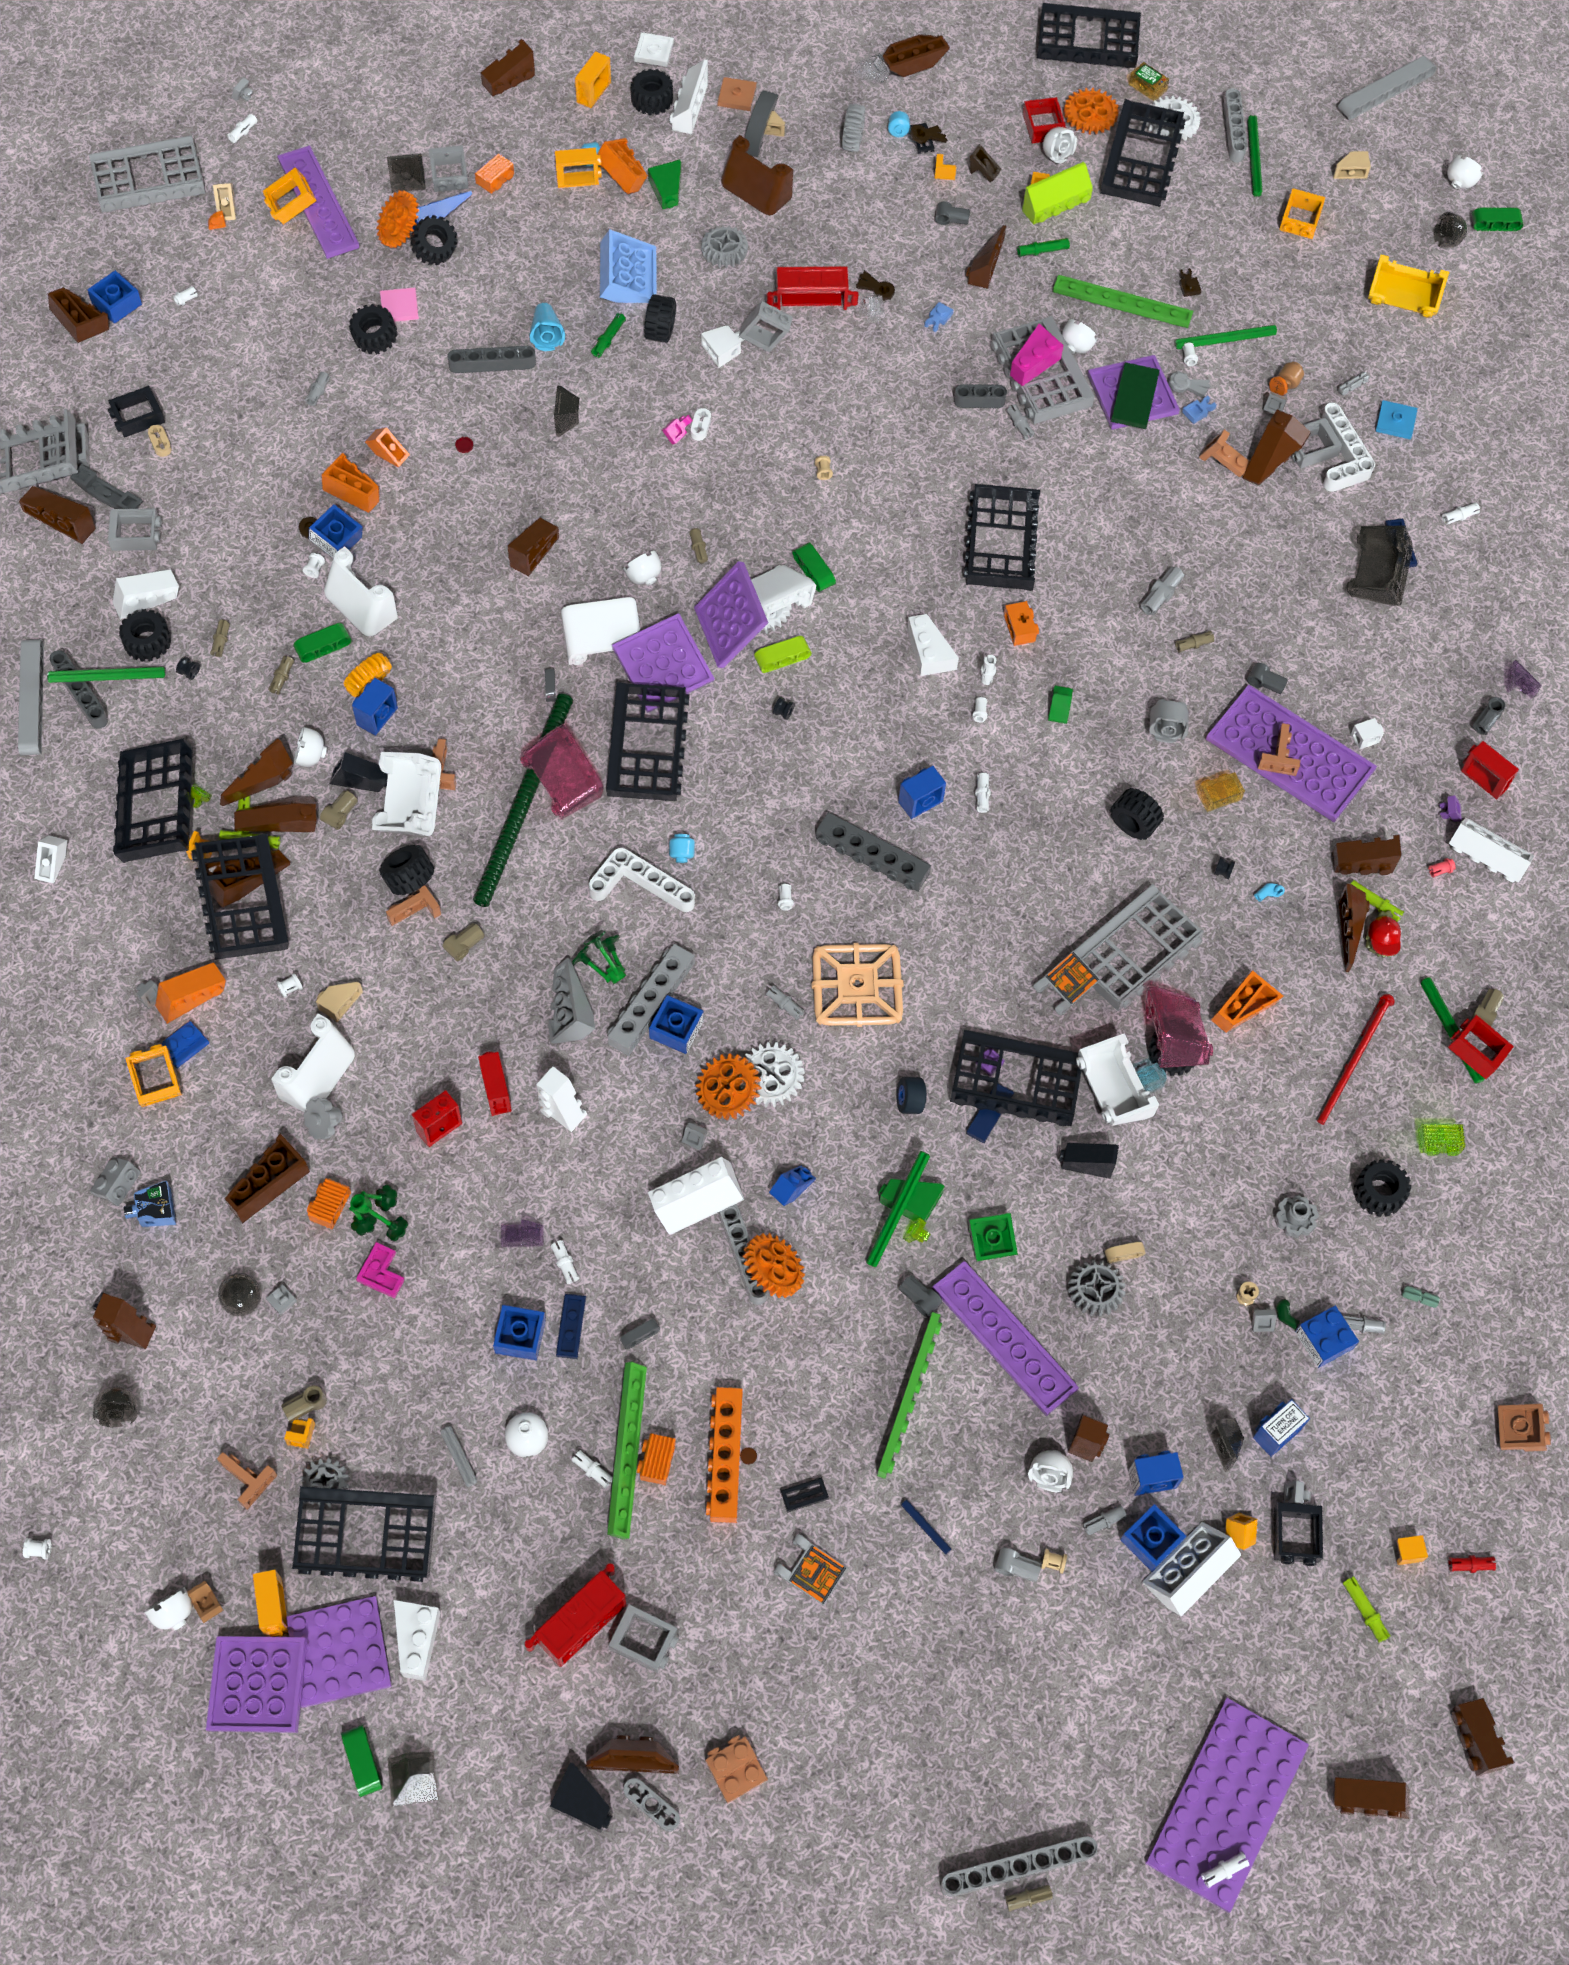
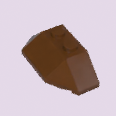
[882,34,950,77]
[586,1735,679,1774]

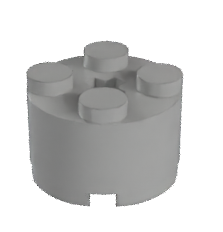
[1150,699,1189,743]

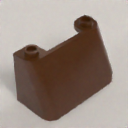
[721,135,793,215]

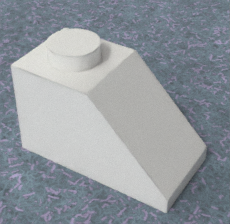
[34,835,67,883]

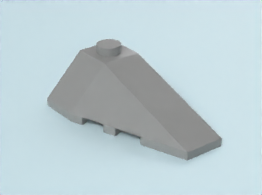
[548,958,596,1044]

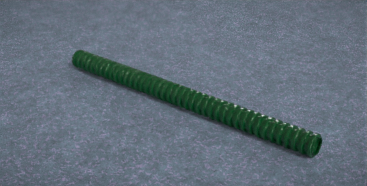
[473,694,573,907]

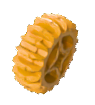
[343,653,392,697]

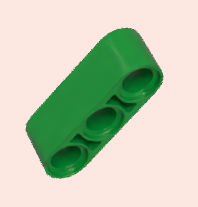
[1472,207,1524,231]
[792,542,836,592]
[293,623,352,663]
[341,1724,383,1797]

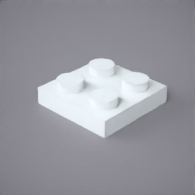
[634,32,674,67]

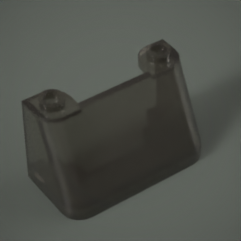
[1346,525,1413,606]

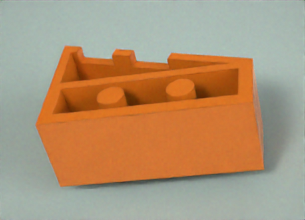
[597,138,648,194]
[322,452,379,513]
[155,962,226,1024]
[1211,970,1284,1033]

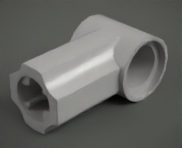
[994,1548,1042,1583]

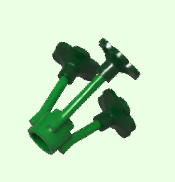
[572,930,627,984]
[349,1185,408,1242]

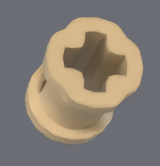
[815,456,833,480]
[1236,1282,1259,1306]
[1041,1549,1067,1574]

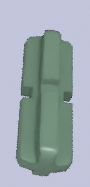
[1402,1285,1440,1308]

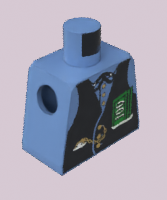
[124,1181,176,1227]

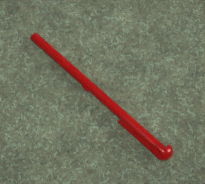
[1317,994,1395,1125]

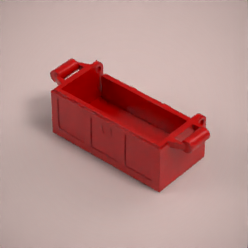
[767,266,859,310]
[524,1563,626,1667]

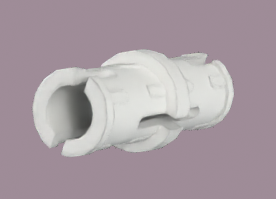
[227,114,257,143]
[1442,502,1480,525]
[981,655,996,685]
[975,773,991,813]
[551,1240,579,1284]
[572,1450,613,1489]
[1201,1852,1249,1888]

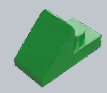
[1048,685,1073,724]

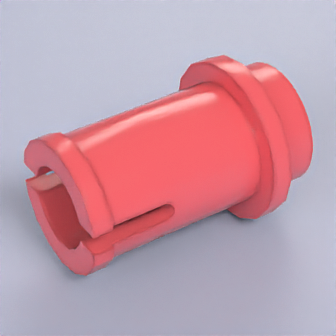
[1428,858,1456,878]

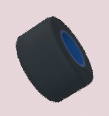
[896,1077,927,1114]

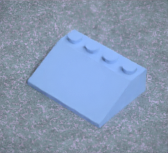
[600,229,657,303]

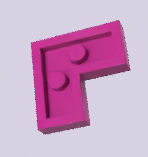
[356,1242,405,1299]

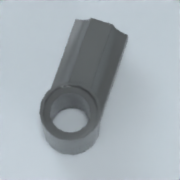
[935,201,971,225]
[1247,663,1288,695]
[1472,697,1506,735]
[899,1275,943,1318]

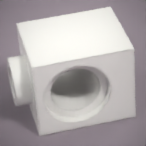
[1351,718,1384,750]

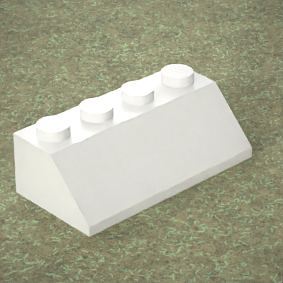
[670,60,708,134]
[1449,818,1535,883]
[648,1157,744,1235]
[1142,1522,1241,1616]

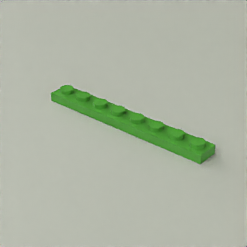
[1053,275,1193,328]
[877,1312,942,1479]
[607,1362,647,1539]

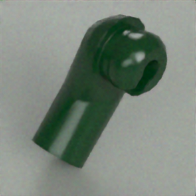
[1276,1299,1300,1330]

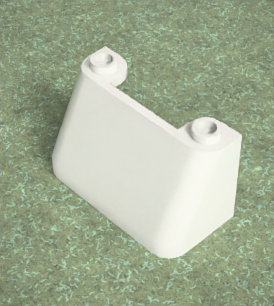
[324,546,398,636]
[751,565,816,620]
[561,597,641,665]
[372,752,441,836]
[271,1013,355,1112]
[1076,1033,1159,1126]

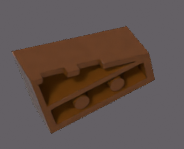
[481,39,535,97]
[508,518,559,577]
[1332,835,1402,875]
[93,1293,156,1349]
[1068,1414,1110,1462]
[1452,1698,1514,1777]

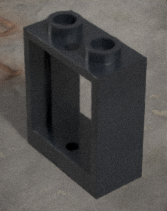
[107,386,165,438]
[1274,1502,1323,1566]

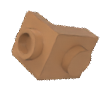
[187,1581,224,1623]

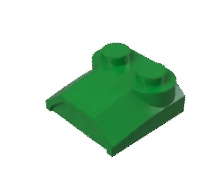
[968,1213,1018,1262]

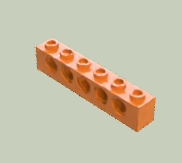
[706,1387,743,1523]

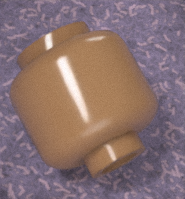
[1278,362,1304,389]

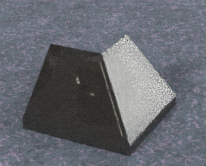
[387,153,426,193]
[554,385,580,437]
[1208,1418,1244,1472]
[388,1752,438,1807]

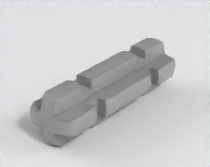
[1338,372,1369,395]

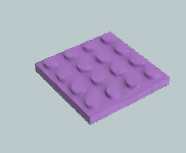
[1087,355,1180,430]
[694,561,769,668]
[612,613,715,713]
[286,1596,392,1708]
[206,1636,307,1733]

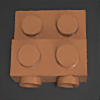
[1498,1404,1551,1452]
[705,1736,768,1804]

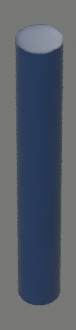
[901,1500,952,1555]

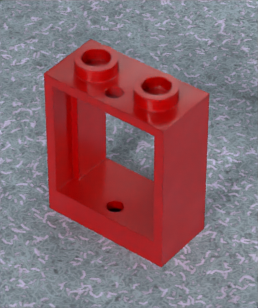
[1022,97,1066,144]
[1461,741,1519,800]
[1448,1014,1514,1079]
[478,1051,512,1116]
[412,1090,462,1147]

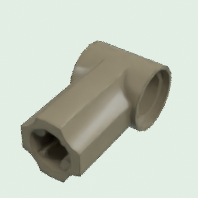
[320,790,358,830]
[442,923,485,961]
[1471,988,1505,1026]
[281,1385,327,1423]

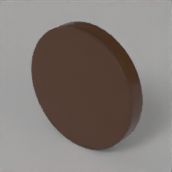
[740,1448,757,1465]

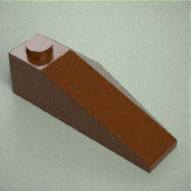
[1243,410,1311,486]

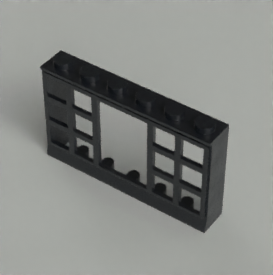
[1037,3,1141,68]
[1100,99,1186,207]
[963,484,1040,591]
[606,682,690,801]
[113,738,193,863]
[191,833,288,960]
[950,1030,1082,1126]
[292,1487,437,1582]

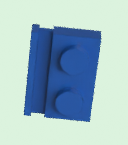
[161,1021,209,1069]

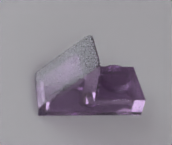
[1507,660,1542,699]
[501,1219,544,1247]

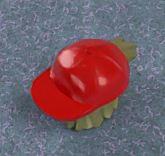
[1365,911,1401,958]

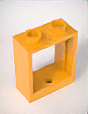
[575,51,611,108]
[555,147,602,188]
[262,167,317,224]
[1279,188,1326,239]
[125,1044,182,1107]
[253,1570,288,1637]

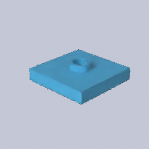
[1375,400,1418,440]

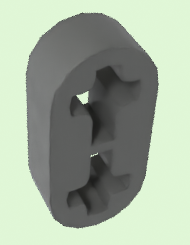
[545,668,556,702]
[620,1319,661,1349]

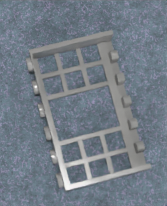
[89,135,205,213]
[990,316,1094,424]
[0,409,78,494]
[1074,884,1204,1011]

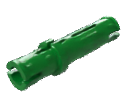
[1017,238,1070,257]
[591,313,626,358]

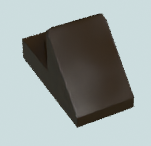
[970,144,1002,182]

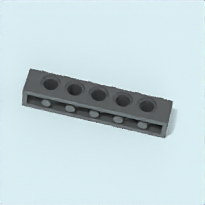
[816,812,931,892]

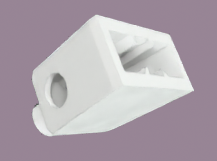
[701,326,744,367]

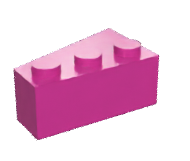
[1010,324,1064,386]

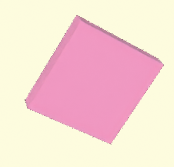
[380,288,419,322]

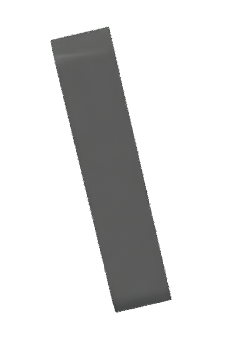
[447,346,536,373]
[49,650,108,729]

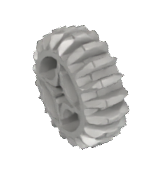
[842,104,865,152]
[701,224,748,269]
[1068,1260,1126,1317]

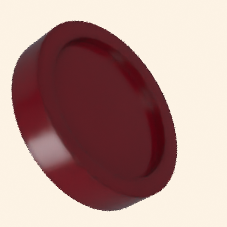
[455,437,474,453]

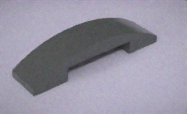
[745,90,779,158]
[70,464,143,509]

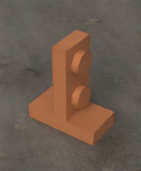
[1199,429,1250,477]
[1258,723,1301,776]
[433,739,457,790]
[386,885,441,926]
[217,1452,277,1510]

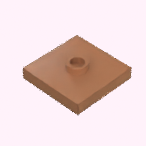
[717,77,757,111]

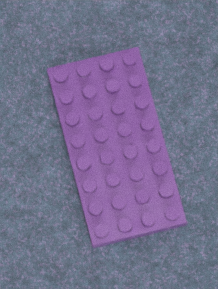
[1206,685,1377,823]
[1145,1698,1309,1913]

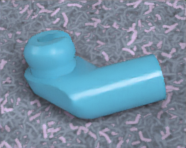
[1254,883,1285,902]

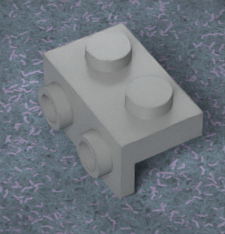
[90,1157,140,1206]

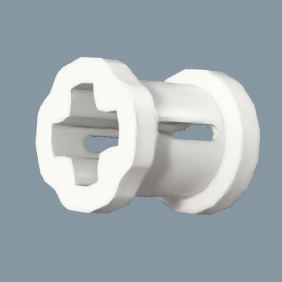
[303,553,325,578]
[276,973,303,998]
[23,1538,51,1559]

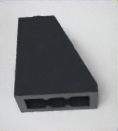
[329,752,388,792]
[1059,1143,1119,1179]
[550,1762,613,1833]

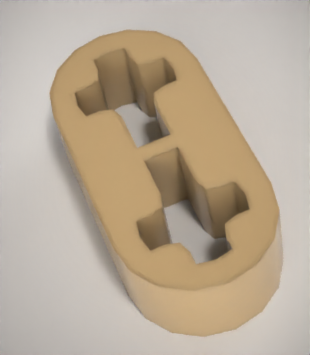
[148,425,171,457]
[1104,1242,1146,1263]

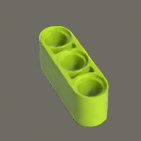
[754,636,812,673]

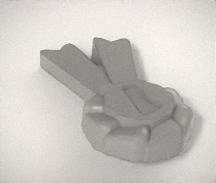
[1168,371,1210,398]

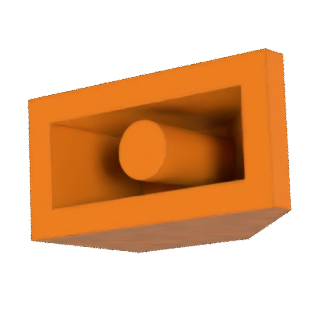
[365,427,410,467]

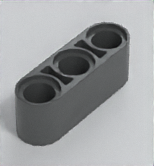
[954,384,1007,409]

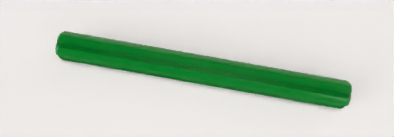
[1248,115,1263,197]
[1175,325,1277,350]
[47,667,165,683]
[1421,977,1485,1084]
[866,1151,930,1267]

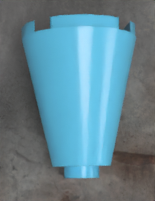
[529,303,565,351]

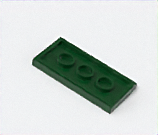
[1111,362,1160,429]

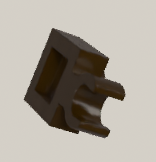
[1179,268,1201,297]

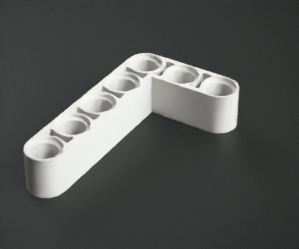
[1321,403,1375,492]
[589,848,695,912]

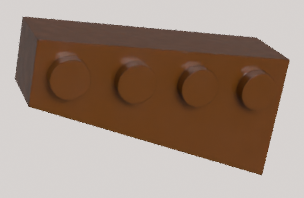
[19,486,96,544]
[224,1133,310,1224]

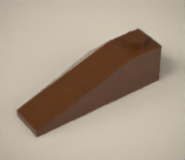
[966,225,1006,289]
[220,739,293,807]
[234,796,316,832]
[205,850,290,908]
[1338,884,1370,972]

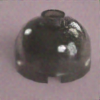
[1433,211,1467,248]
[218,1273,262,1316]
[93,1386,138,1428]

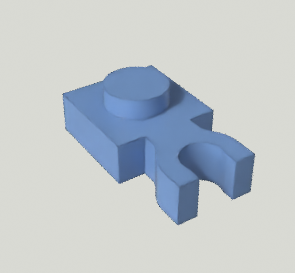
[925,302,954,332]
[1182,396,1217,424]

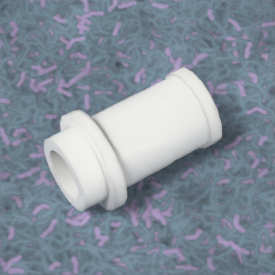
[173,286,198,306]
[1183,343,1198,366]
[972,697,988,723]
[778,884,794,911]

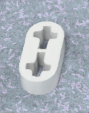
[691,408,711,441]

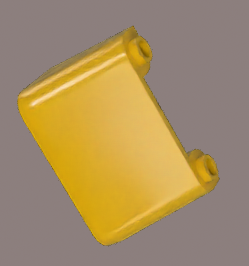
[1368,255,1449,318]

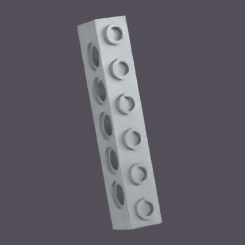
[607,944,695,1056]

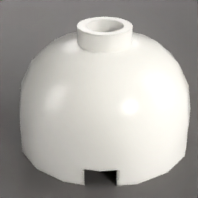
[1043,127,1077,164]
[1447,155,1483,189]
[1062,319,1098,354]
[623,551,661,586]
[294,727,327,767]
[505,1412,548,1457]
[1028,1450,1073,1492]
[144,1587,192,1631]

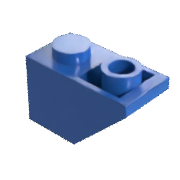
[769,1165,816,1206]

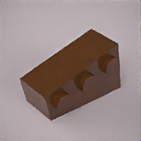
[47,287,109,343]
[1334,1777,1410,1819]

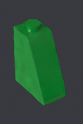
[648,159,682,210]
[879,1179,945,1226]

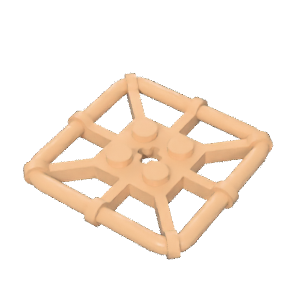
[811,942,904,1027]

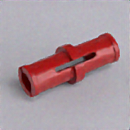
[1448,1555,1496,1573]

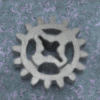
[300,1458,349,1507]

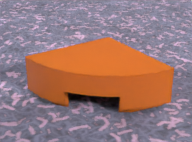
[208,211,226,230]

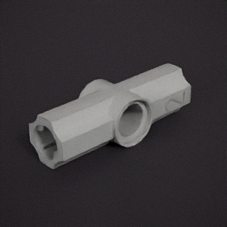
[1141,567,1184,615]

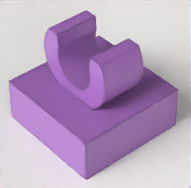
[1440,795,1462,822]
[976,1048,1005,1076]

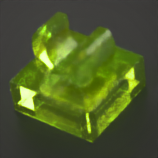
[191,784,212,808]
[902,1218,931,1243]

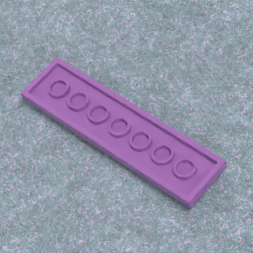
[277,145,360,259]
[932,1261,1079,1417]

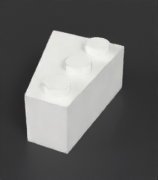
[113,569,179,620]
[907,614,959,676]
[536,1067,587,1132]
[394,1600,441,1681]

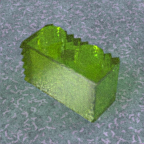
[1418,1124,1466,1156]

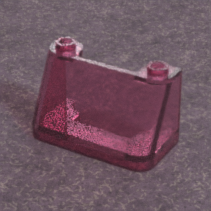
[520,724,604,820]
[1145,986,1213,1068]

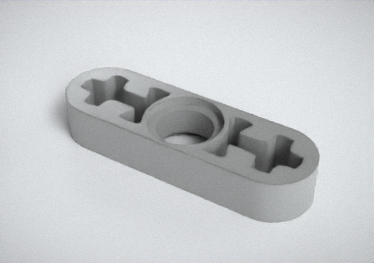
[624,1778,680,1832]

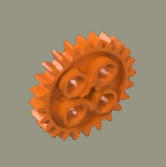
[1064,88,1119,134]
[376,190,419,248]
[696,1053,762,1120]
[743,1233,805,1298]

